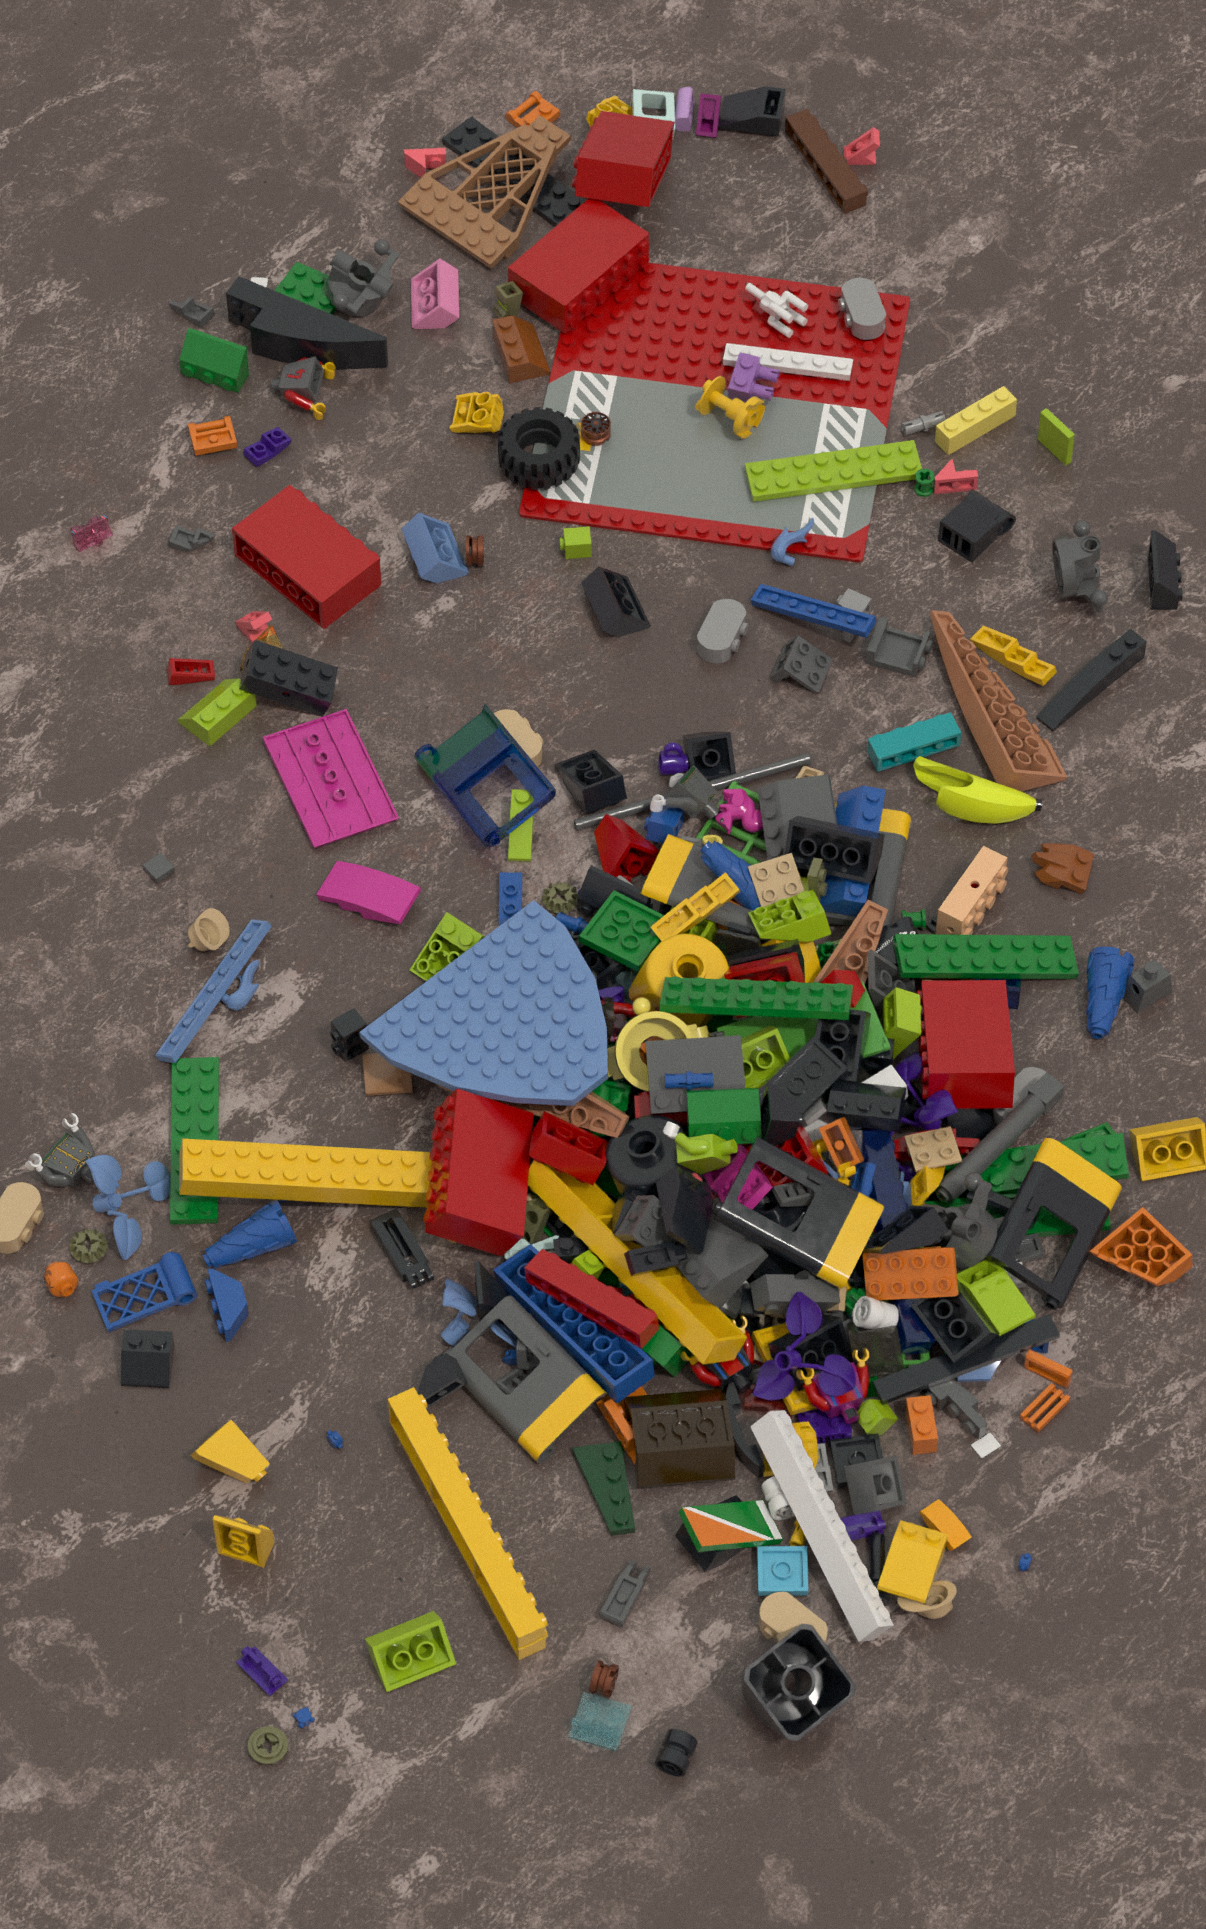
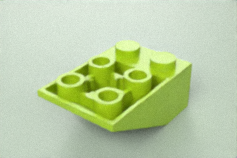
[748,889,831,942]
[410,912,485,981]
[880,987,922,1059]
[957,1258,1036,1336]

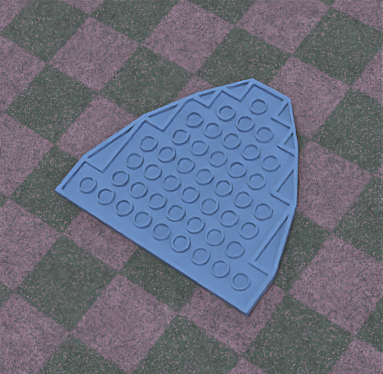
[359,900,608,1106]

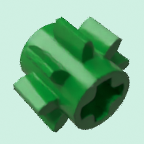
[816,941,838,967]
[845,1287,866,1317]

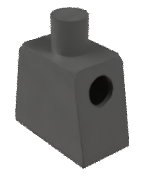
[1123,960,1172,1014]

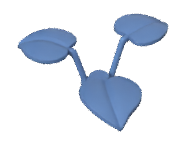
[85,1155,171,1260]
[441,1278,518,1348]

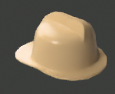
[188,908,230,951]
[897,1581,957,1619]

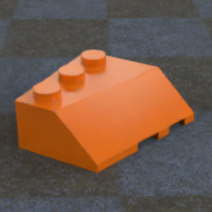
[1090,1207,1193,1286]

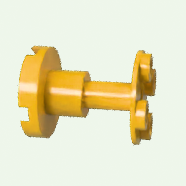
[695,376,765,439]

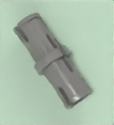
[901,411,946,436]

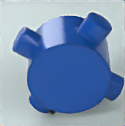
[503,1350,517,1365]
[326,1430,343,1449]
[1018,1553,1032,1571]
[293,1707,315,1728]

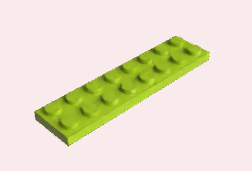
[745,440,922,502]

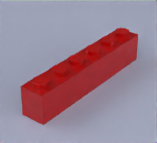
[524,1249,659,1349]

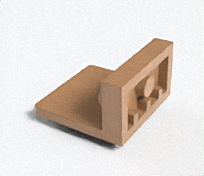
[363,1053,412,1096]

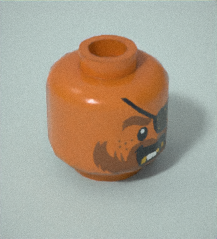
[43,1262,78,1297]

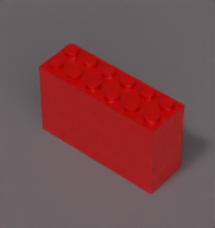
[572,111,674,207]
[508,198,650,334]
[232,485,382,630]
[917,980,1015,1109]
[423,1088,534,1256]

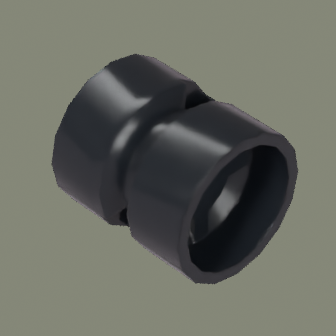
[655,1729,698,1777]

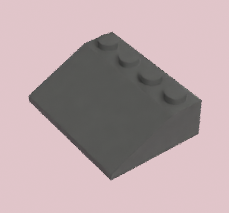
[758,774,837,870]
[646,1035,745,1114]
[675,1197,768,1309]

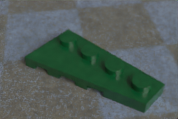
[572,1441,635,1536]

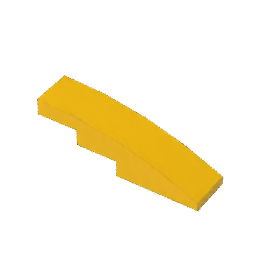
[970,626,1057,686]
[651,872,741,941]
[910,1165,945,1206]

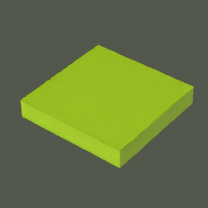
[1038,409,1075,465]

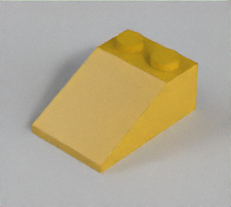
[213,1515,275,1568]
[877,1520,948,1603]

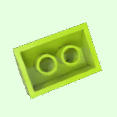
[178,678,257,746]
[741,1025,790,1088]
[365,1611,456,1692]

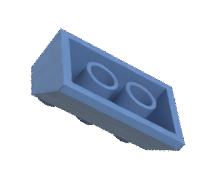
[402,512,469,583]

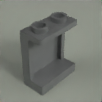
[866,617,933,677]

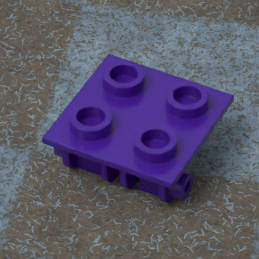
[797,1409,852,1444]

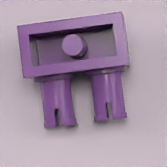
[728,352,780,403]

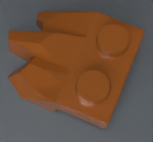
[1031,843,1094,894]

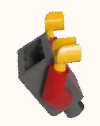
[271,357,335,420]

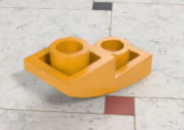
[919,1499,972,1551]

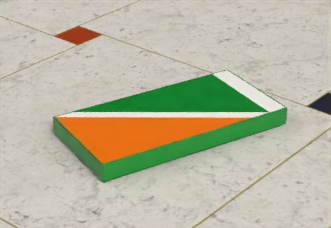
[678,1500,783,1552]

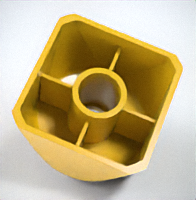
[629,934,729,1028]

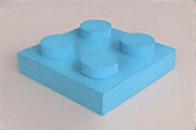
[757,1546,808,1596]

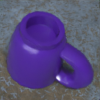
[658,742,688,775]

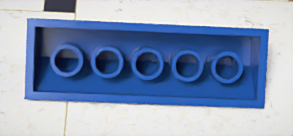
[820,786,886,917]

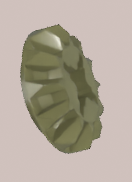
[542,881,578,914]
[69,1228,108,1263]
[248,1726,288,1765]

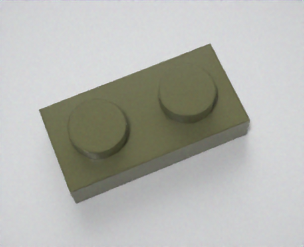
[807,858,828,902]

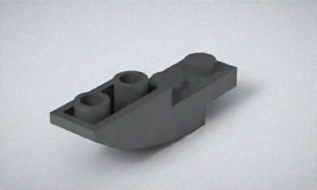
[908,1364,987,1440]

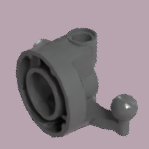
[325,239,400,317]
[1052,520,1108,613]
[922,1172,997,1270]

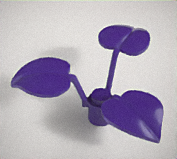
[864,1053,958,1151]
[753,1292,856,1400]

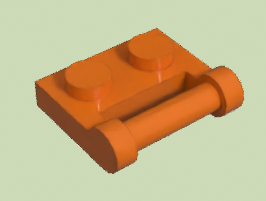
[505,91,560,128]
[187,416,237,456]

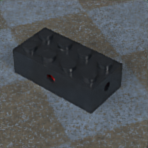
[239,640,338,717]

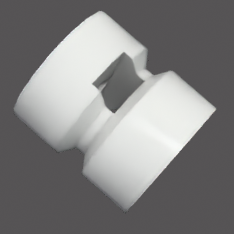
[852,1296,899,1335]
[761,1476,795,1521]

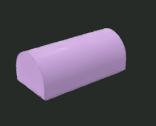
[675,87,695,132]

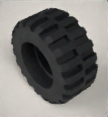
[497,407,580,490]

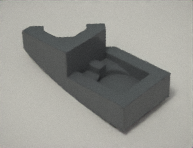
[169,296,215,327]
[168,525,215,552]

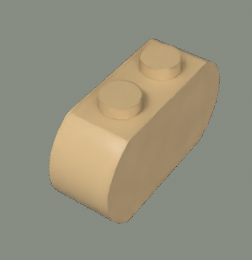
[487,709,543,773]
[0,1182,44,1254]
[759,1592,828,1645]

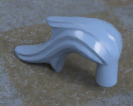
[771,518,814,566]
[220,960,260,1011]

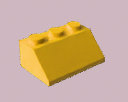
[1129,1117,1206,1181]

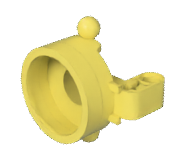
[607,997,710,1092]

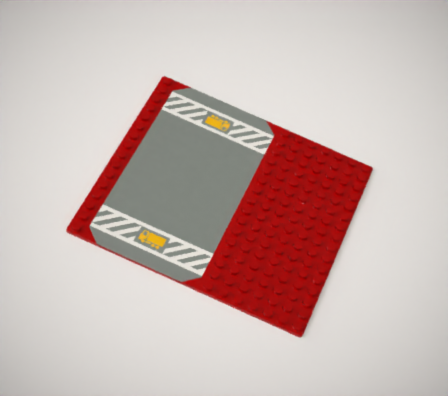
[519,262,910,563]

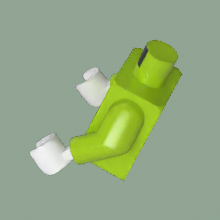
[663,1121,738,1174]

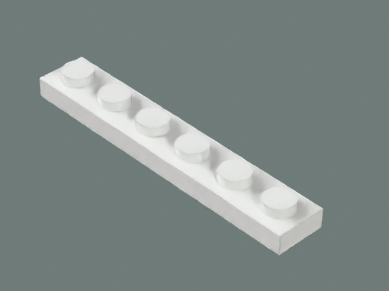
[723,343,853,381]

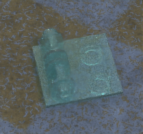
[569,1692,632,1751]

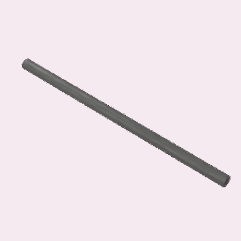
[574,753,811,830]

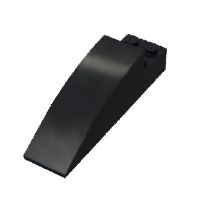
[226,276,388,370]

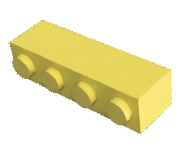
[935,386,1017,455]

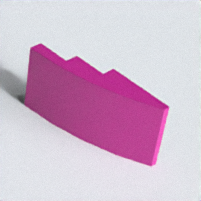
[316,861,421,924]
[703,1144,773,1210]

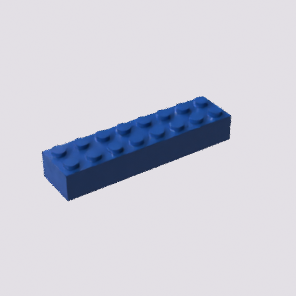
[493,1244,655,1403]

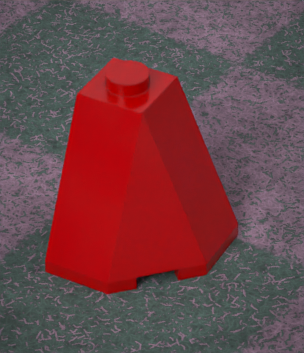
[594,814,660,882]

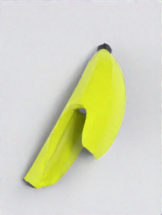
[913,756,1043,824]

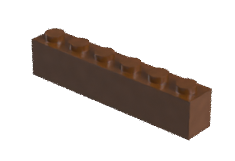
[785,109,868,214]

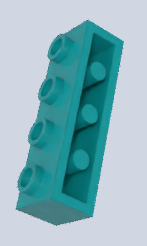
[867,712,961,772]

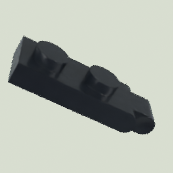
[624,1241,688,1276]

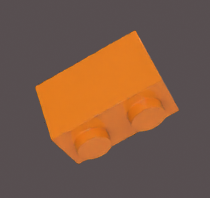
[819,1117,864,1168]
[905,1395,938,1455]

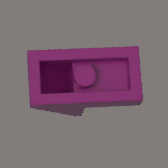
[696,93,722,137]

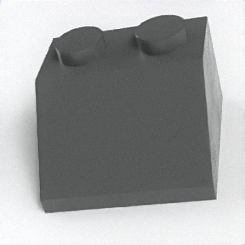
[844,1455,907,1515]

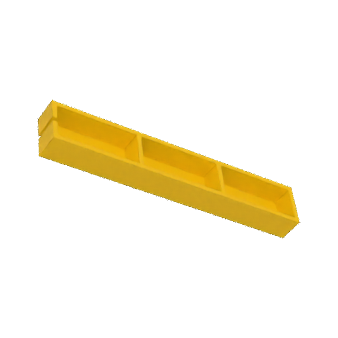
[179,1139,431,1208]
[528,1160,747,1364]
[388,1387,548,1660]

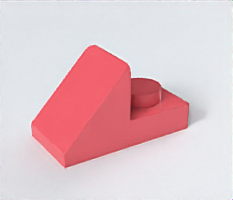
[844,127,880,165]
[404,148,446,178]
[934,459,978,494]
[235,611,272,643]

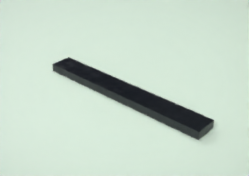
[872,1315,1060,1405]

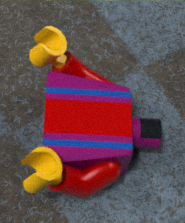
[796,1348,869,1424]

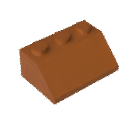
[492,315,550,384]

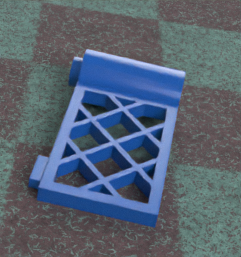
[91,1252,197,1333]

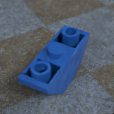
[205,1268,248,1342]

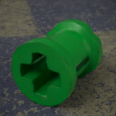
[914,469,935,497]
[901,909,926,930]

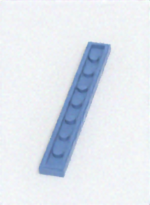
[155,919,272,1063]

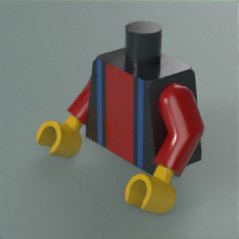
[681,1316,754,1393]

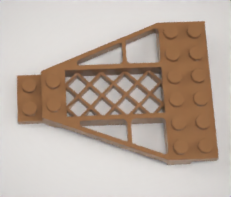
[398,115,571,269]

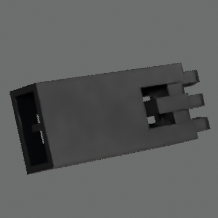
[370,1208,434,1290]

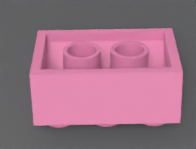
[411,258,459,329]

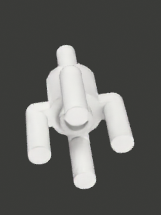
[745,283,808,338]

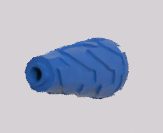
[699,841,761,910]
[1086,947,1135,1039]
[202,1199,298,1269]

